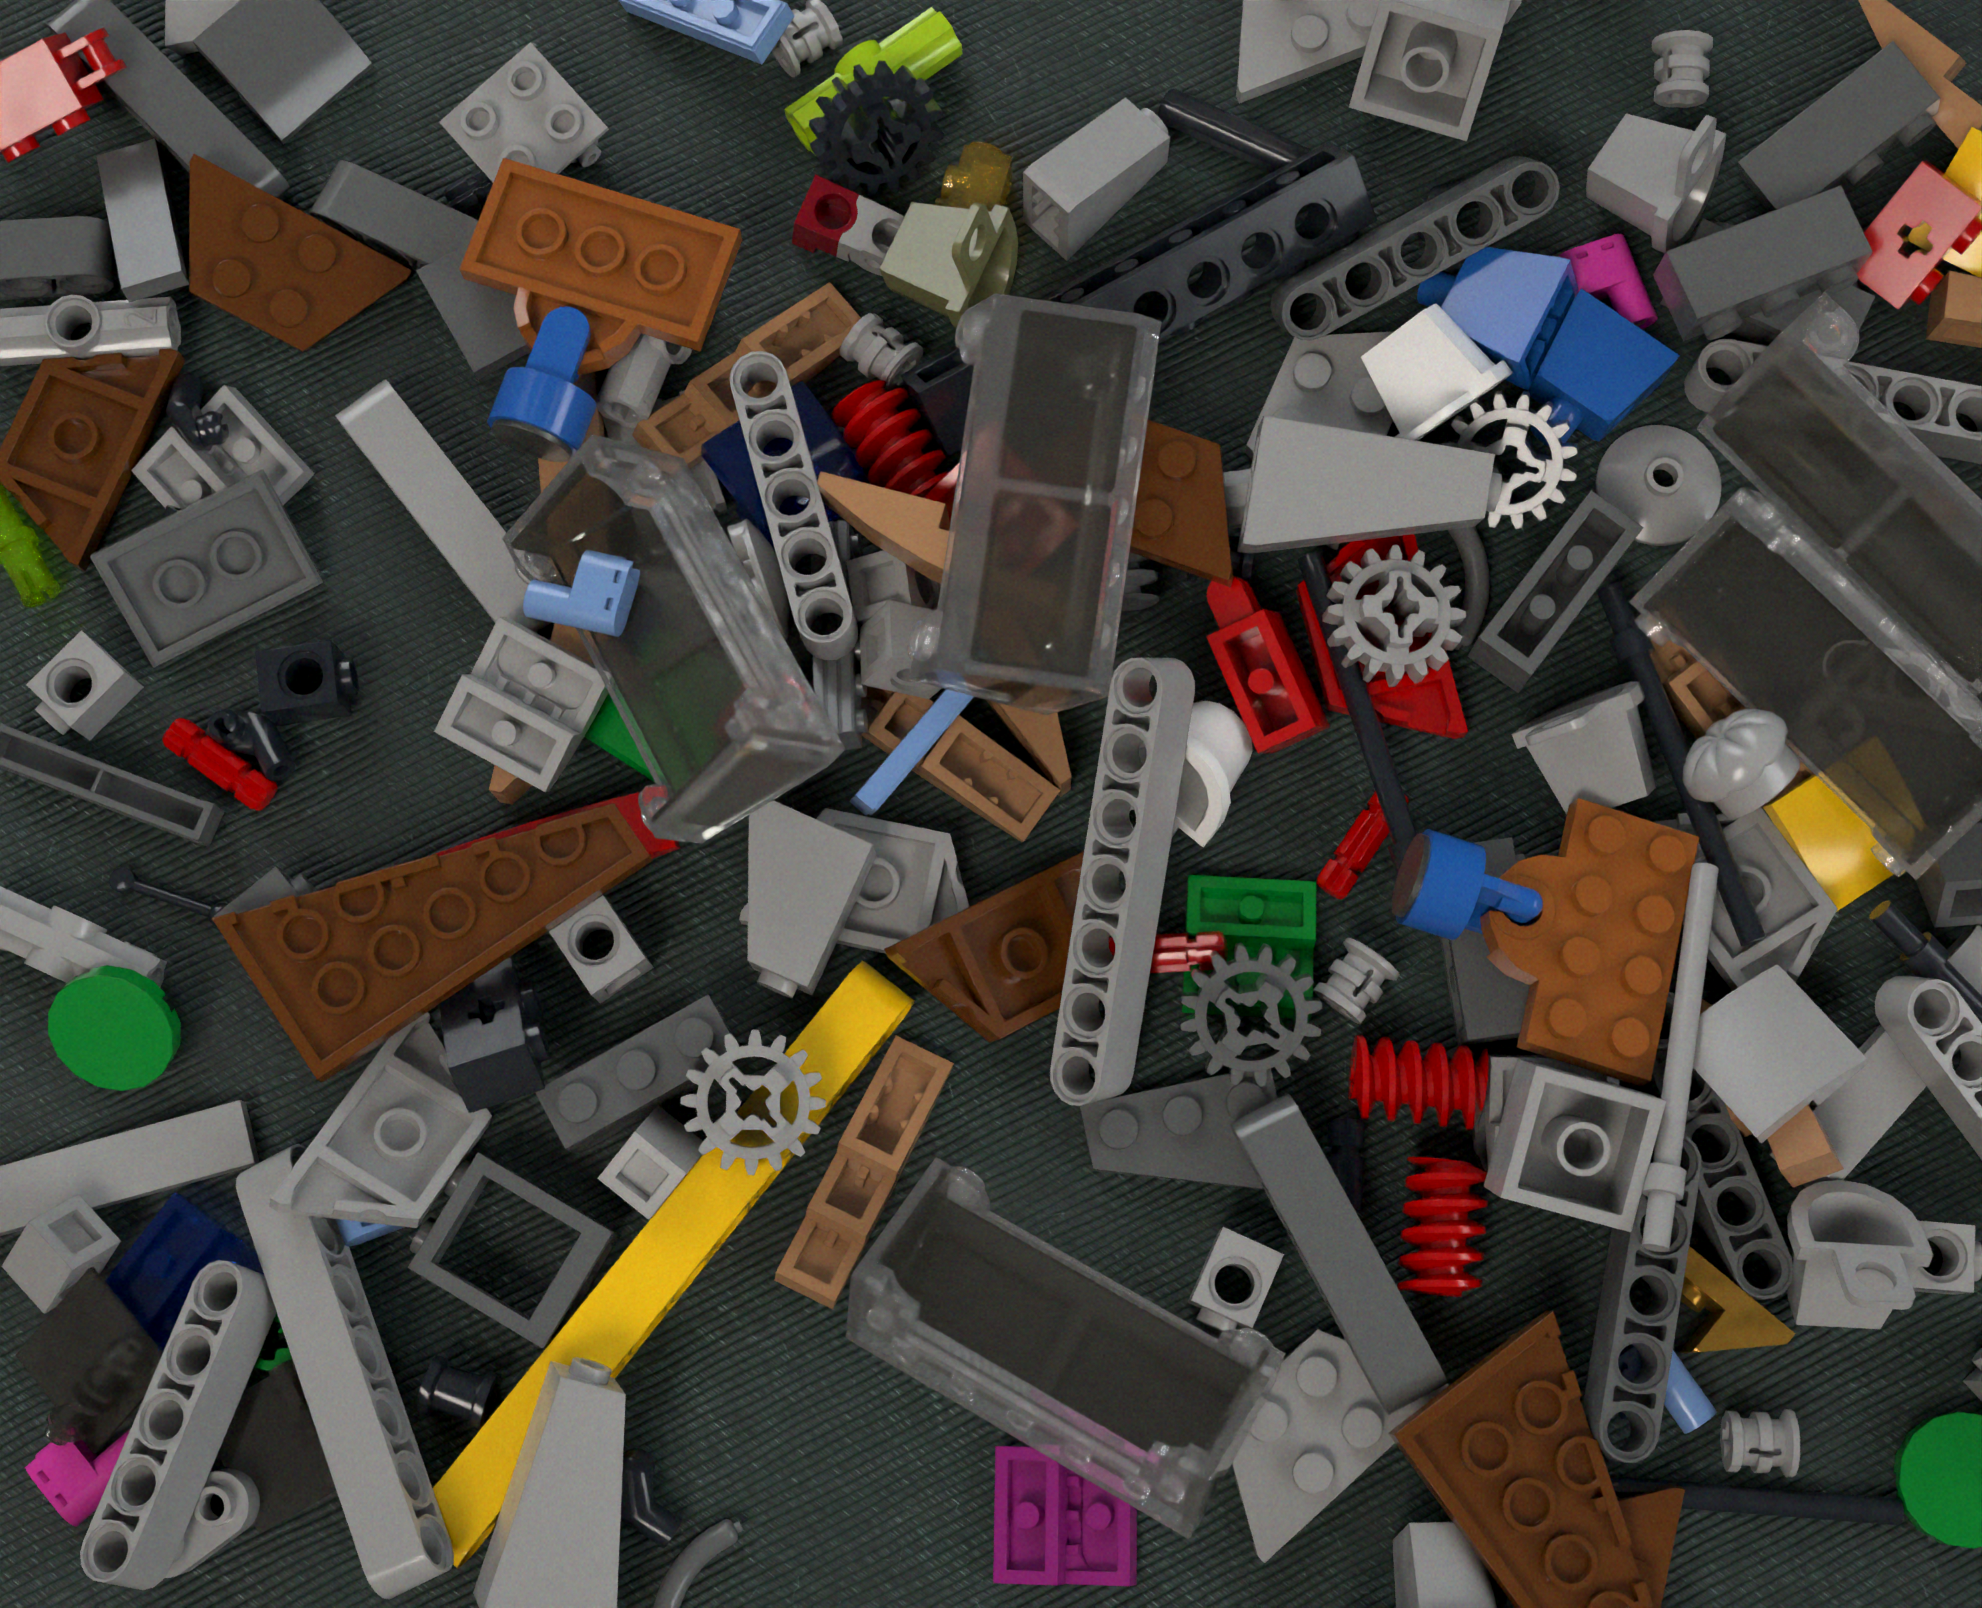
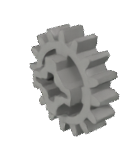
[1322,545,1466,687]
[680,1030,826,1175]

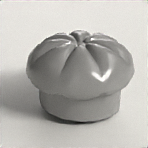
[1683,708,1800,819]

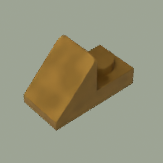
[1680,1246,1795,1354]

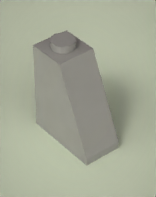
[1023,97,1170,261]
[747,792,877,998]

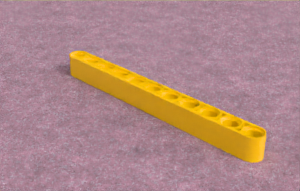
[433,961,915,1569]

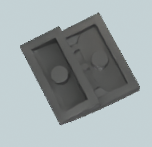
[192,0,373,145]

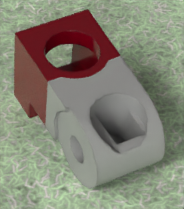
[792,174,904,276]

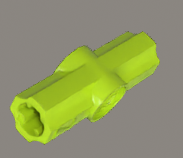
[784,7,963,156]

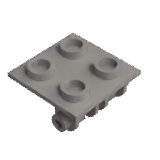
[439,42,609,182]

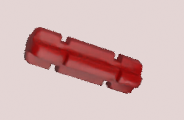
[162,717,278,811]
[1316,791,1409,900]
[1109,931,1228,973]

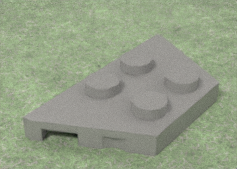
[1236,0,1379,104]
[1245,332,1393,550]
[1654,807,1838,991]
[739,808,969,954]
[269,1012,492,1228]
[1218,1329,1449,1563]

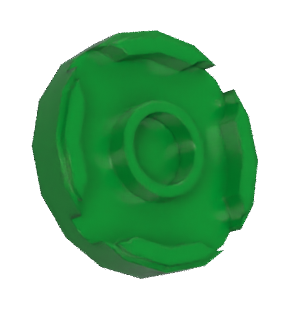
[48,965,181,1091]
[1893,1412,1982,1549]

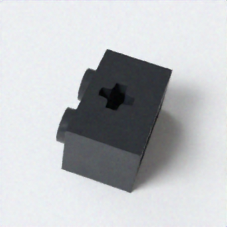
[439,958,550,1113]

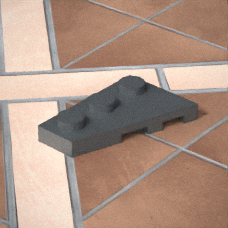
[1079,1069,1277,1190]

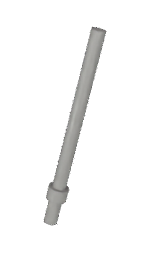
[1642,863,1719,1252]

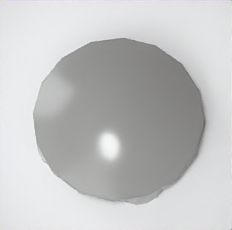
[727,518,791,643]

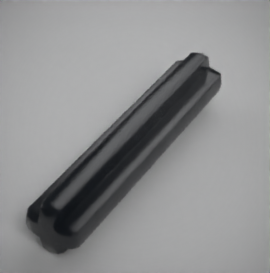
[1158,89,1312,172]

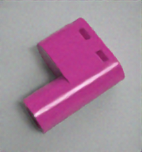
[1559,234,1658,329]
[25,1427,130,1527]

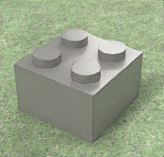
[1349,0,1511,141]
[1484,1058,1666,1232]

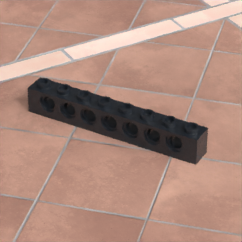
[900,142,1378,456]

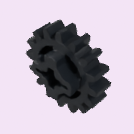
[809,61,944,197]

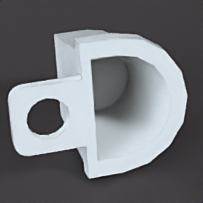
[1361,303,1513,441]
[1129,701,1253,847]

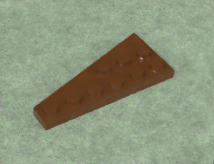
[212,803,653,1083]
[1388,1311,1653,1608]

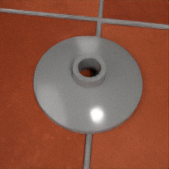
[1596,425,1722,546]

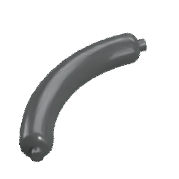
[1448,526,1490,650]
[653,1519,744,1608]

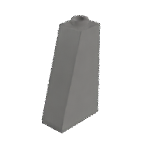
[1237,416,1502,554]
[473,1357,626,1608]

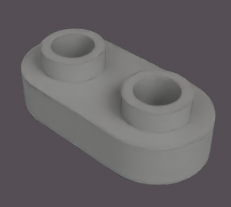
[164,1468,260,1578]

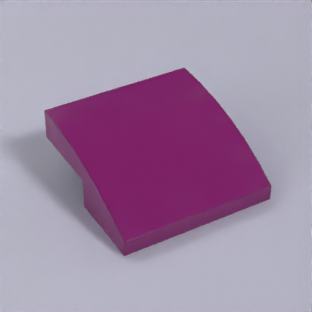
[993,1446,1137,1586]

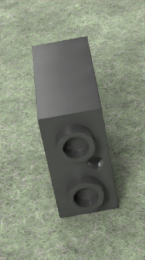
[408,1152,622,1349]

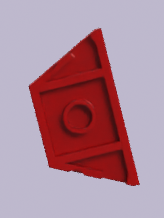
[1296,534,1468,739]

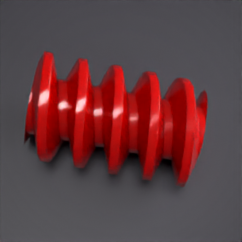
[831,380,950,498]
[1348,1035,1488,1130]
[1397,1157,1488,1297]

